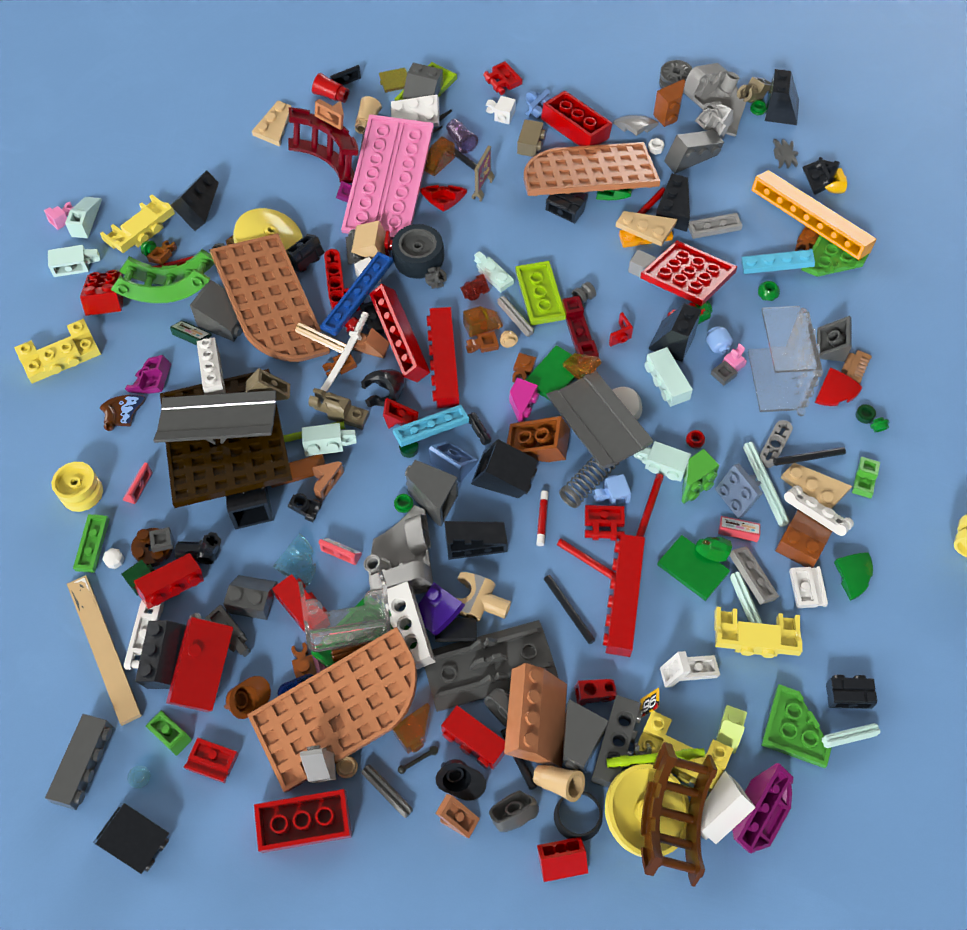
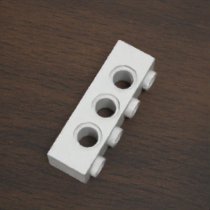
[197,337,226,395]
[384,582,435,669]

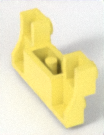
[100,195,175,253]
[14,318,101,384]
[714,607,803,658]
[633,711,733,792]

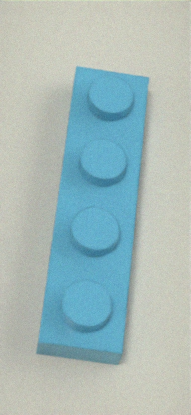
[742,249,815,274]
[393,405,469,447]

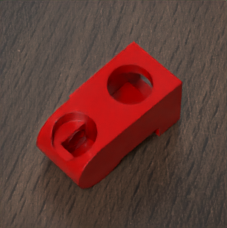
[574,679,617,706]

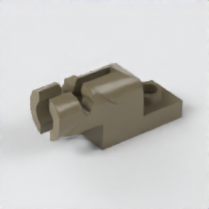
[737,77,771,103]
[308,388,369,430]

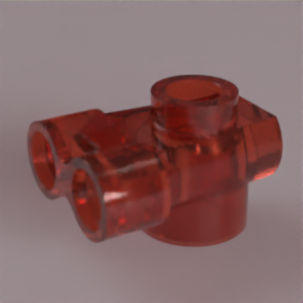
[460,273,490,301]

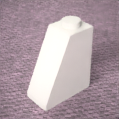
[701,771,756,844]

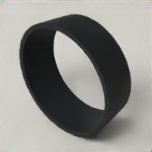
[554,791,602,841]

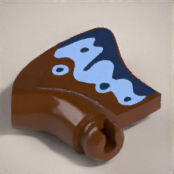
[100,395,145,431]

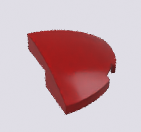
[420,185,467,211]
[815,367,862,406]

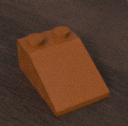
[507,416,570,462]
[775,509,832,568]

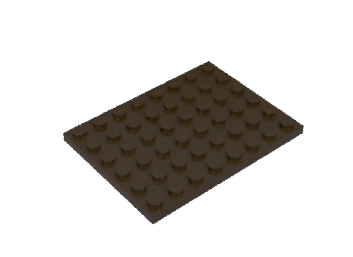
[160,369,293,508]

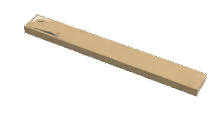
[67,575,142,726]

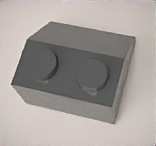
[403,62,443,99]
[223,575,278,620]

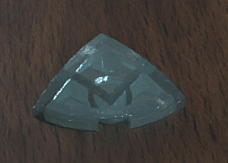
[273,533,316,586]

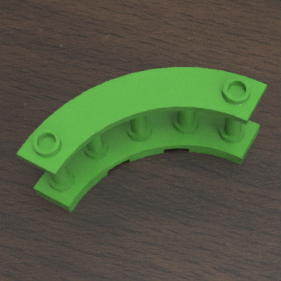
[111,249,214,303]

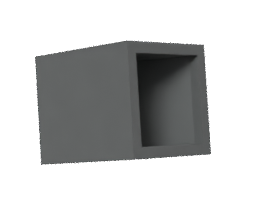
[190,280,243,342]
[405,460,458,526]
[562,699,608,773]

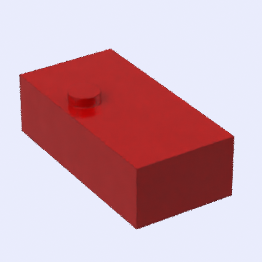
[541,91,612,146]
[166,617,233,712]
[254,789,352,853]

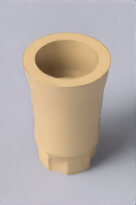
[355,96,382,134]
[533,765,585,802]

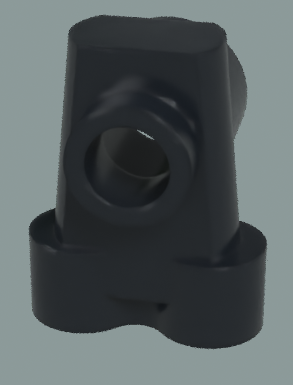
[288,493,322,523]

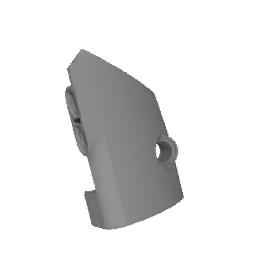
[683,63,746,137]
[364,505,434,598]

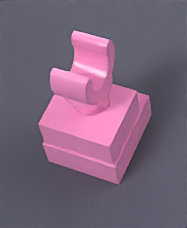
[44,202,73,230]
[722,343,747,372]

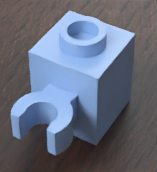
[594,474,631,506]

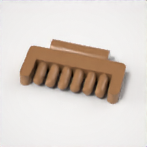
[841,350,872,384]

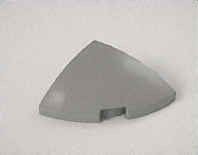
[695,105,733,139]
[613,115,658,136]

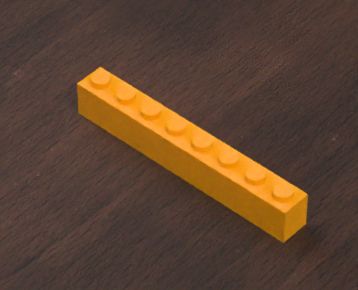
[752,170,876,260]

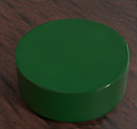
[855,404,876,424]
[399,442,419,458]

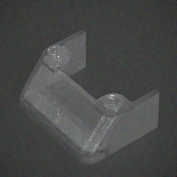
[298,569,391,652]

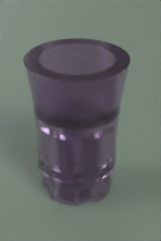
[446,119,478,154]

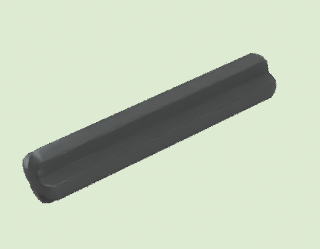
[361,764,413,818]

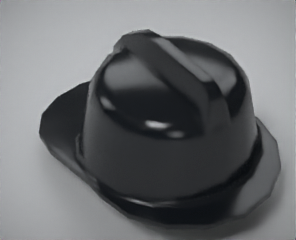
[435,759,486,801]

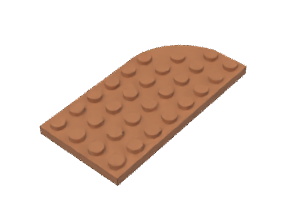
[523,142,660,196]
[210,233,330,362]
[247,627,417,793]

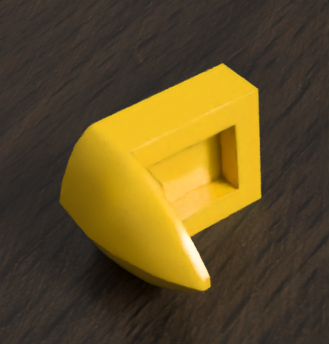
[825,168,847,194]

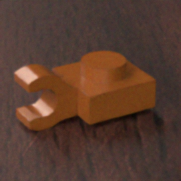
[466,331,499,353]

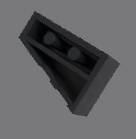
[170,170,219,231]
[656,173,690,232]
[444,521,508,560]

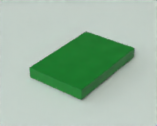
[525,345,586,401]
[657,535,730,601]

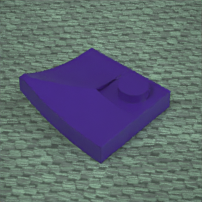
[418,583,465,635]

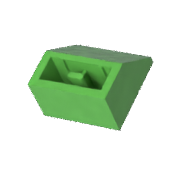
[681,449,719,504]

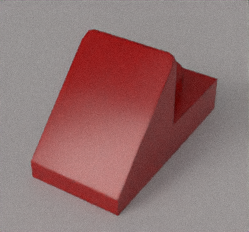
[383,398,419,429]

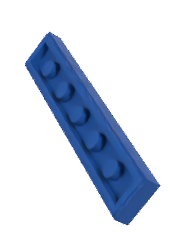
[320,252,393,336]

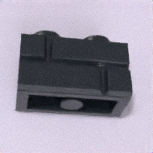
[545,193,585,224]
[286,234,325,272]
[826,675,877,709]

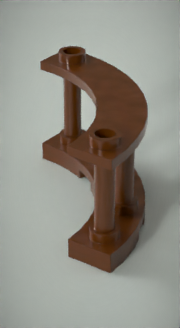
[641,742,717,887]

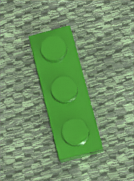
[73,514,110,573]

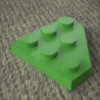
[801,235,869,277]
[761,684,832,768]

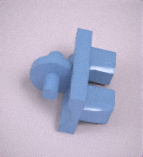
[525,89,551,119]

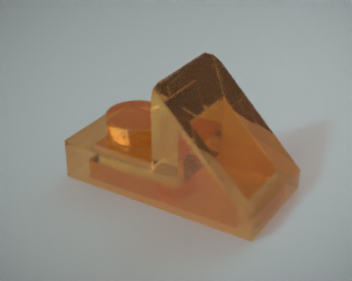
[563,353,601,380]

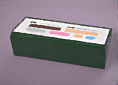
[170,321,212,345]

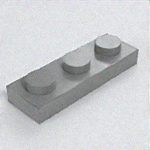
[688,213,742,239]
[729,546,779,605]

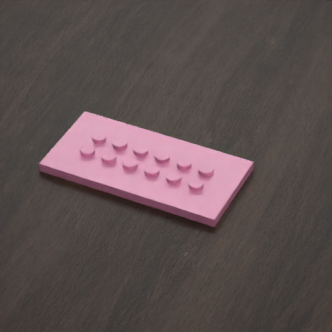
[341,114,434,240]

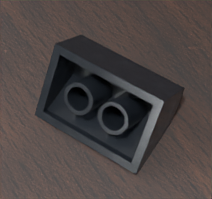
[135,620,187,689]

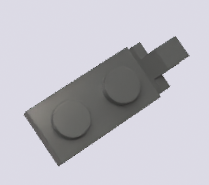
[205,605,251,657]

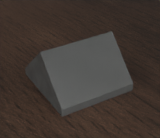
[817,316,852,362]

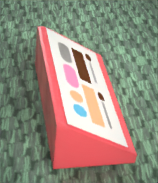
[718,516,760,542]
[319,538,362,565]

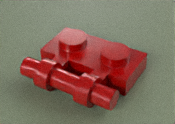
[483,61,522,95]
[584,505,625,541]

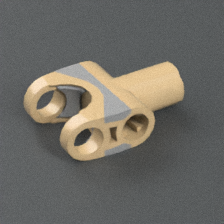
[457,572,511,622]

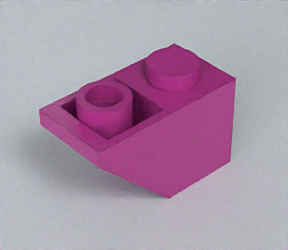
[509,377,539,422]

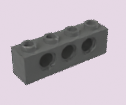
[591,695,643,788]

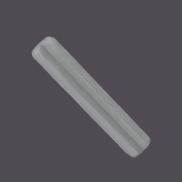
[497,296,534,337]

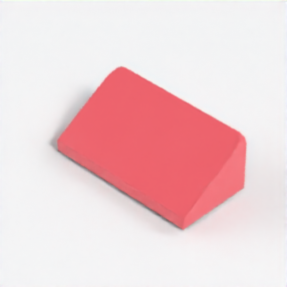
[123,462,152,504]

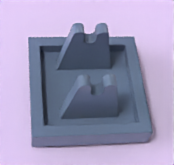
[715,463,763,519]

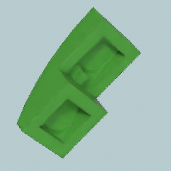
[852,456,880,499]

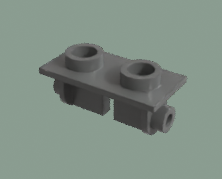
[346,229,365,264]

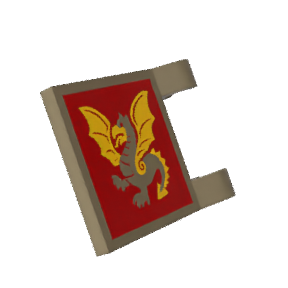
[472,146,495,202]

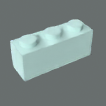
[645,347,693,407]

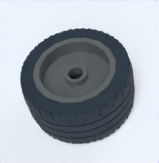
[392,224,444,279]

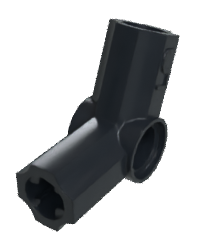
[175,532,221,564]

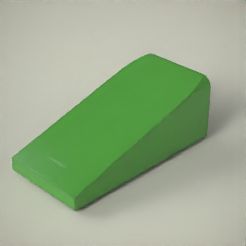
[146,710,192,755]

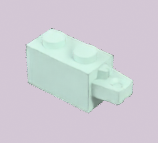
[48,245,100,277]
[302,423,357,456]
[634,441,691,482]

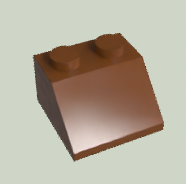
[653,79,686,127]

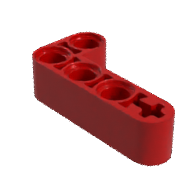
[324,249,364,311]

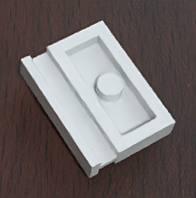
[789,566,828,608]

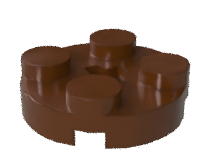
[131,528,173,567]

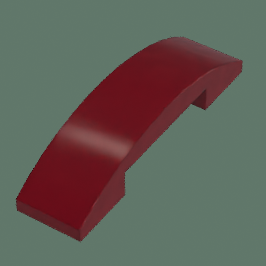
[562,296,599,360]

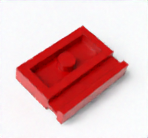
[184,737,238,784]

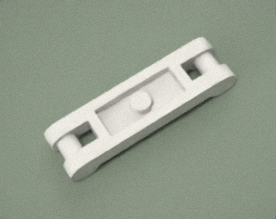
[784,485,854,536]
[124,600,164,670]

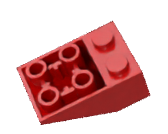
[80,270,123,316]

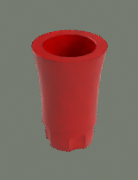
[312,73,350,103]

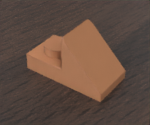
[315,99,344,130]
[352,328,390,359]
[312,461,344,501]
[435,794,480,838]

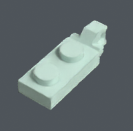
[474,251,514,293]

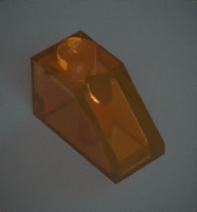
[424,136,455,176]
[463,306,503,337]
[393,703,431,754]

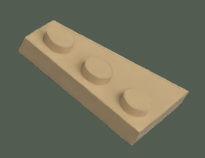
[252,101,291,146]
[615,211,677,246]
[781,463,852,509]

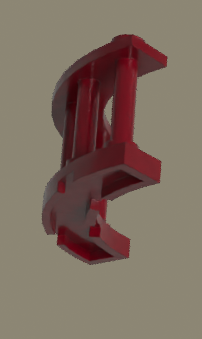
[288,107,359,184]

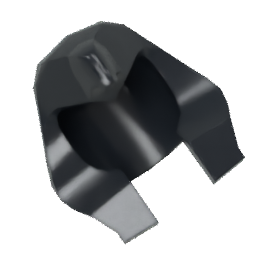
[361,369,405,407]

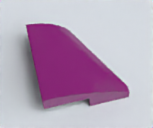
[125,355,171,394]

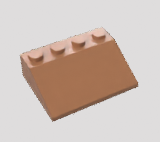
[504,663,567,768]

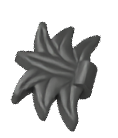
[773,139,798,169]

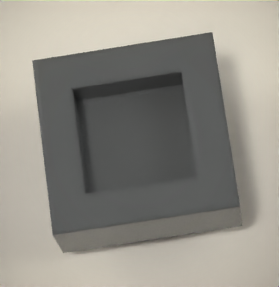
[711,361,738,386]
[149,527,173,552]

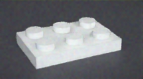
[391,95,439,127]

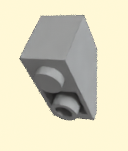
[300,745,336,783]

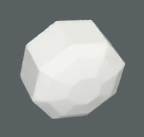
[648,138,665,155]
[103,548,124,569]

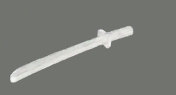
[321,312,369,392]

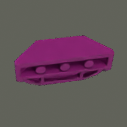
[732,763,794,853]

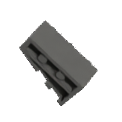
[664,130,724,174]

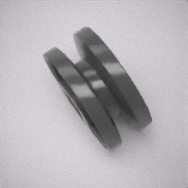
[659,60,692,88]

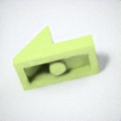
[716,705,747,754]

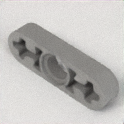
[760,420,793,468]

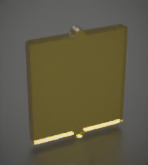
[379,68,407,93]

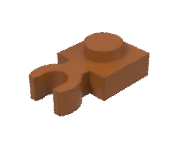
[795,227,819,251]
[147,240,177,265]
[322,353,357,377]
[512,353,536,382]
[291,642,317,682]

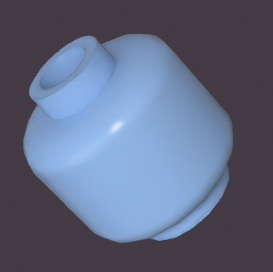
[706,326,733,354]

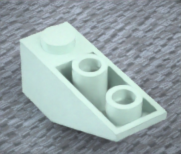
[65,197,102,238]

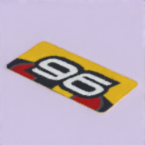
[640,688,659,717]

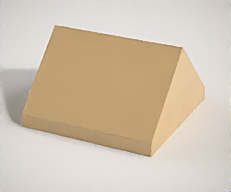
[351,221,386,260]

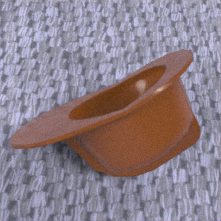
[224,676,271,719]

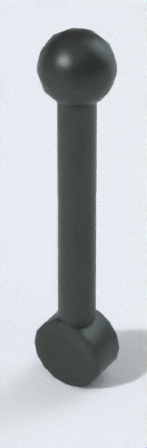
[398,746,438,774]

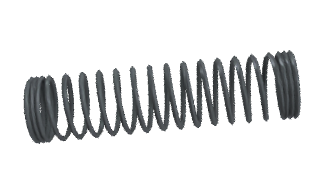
[559,457,619,508]

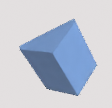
[429,441,478,482]

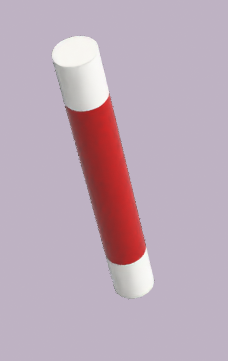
[536,490,548,546]

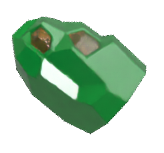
[695,537,732,562]

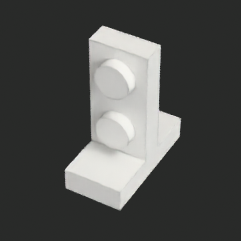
[660,651,720,688]

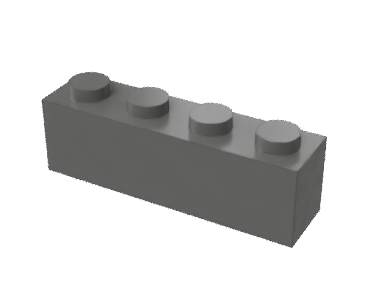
[45,714,113,810]

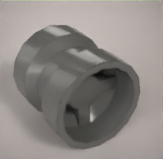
[572,282,596,305]

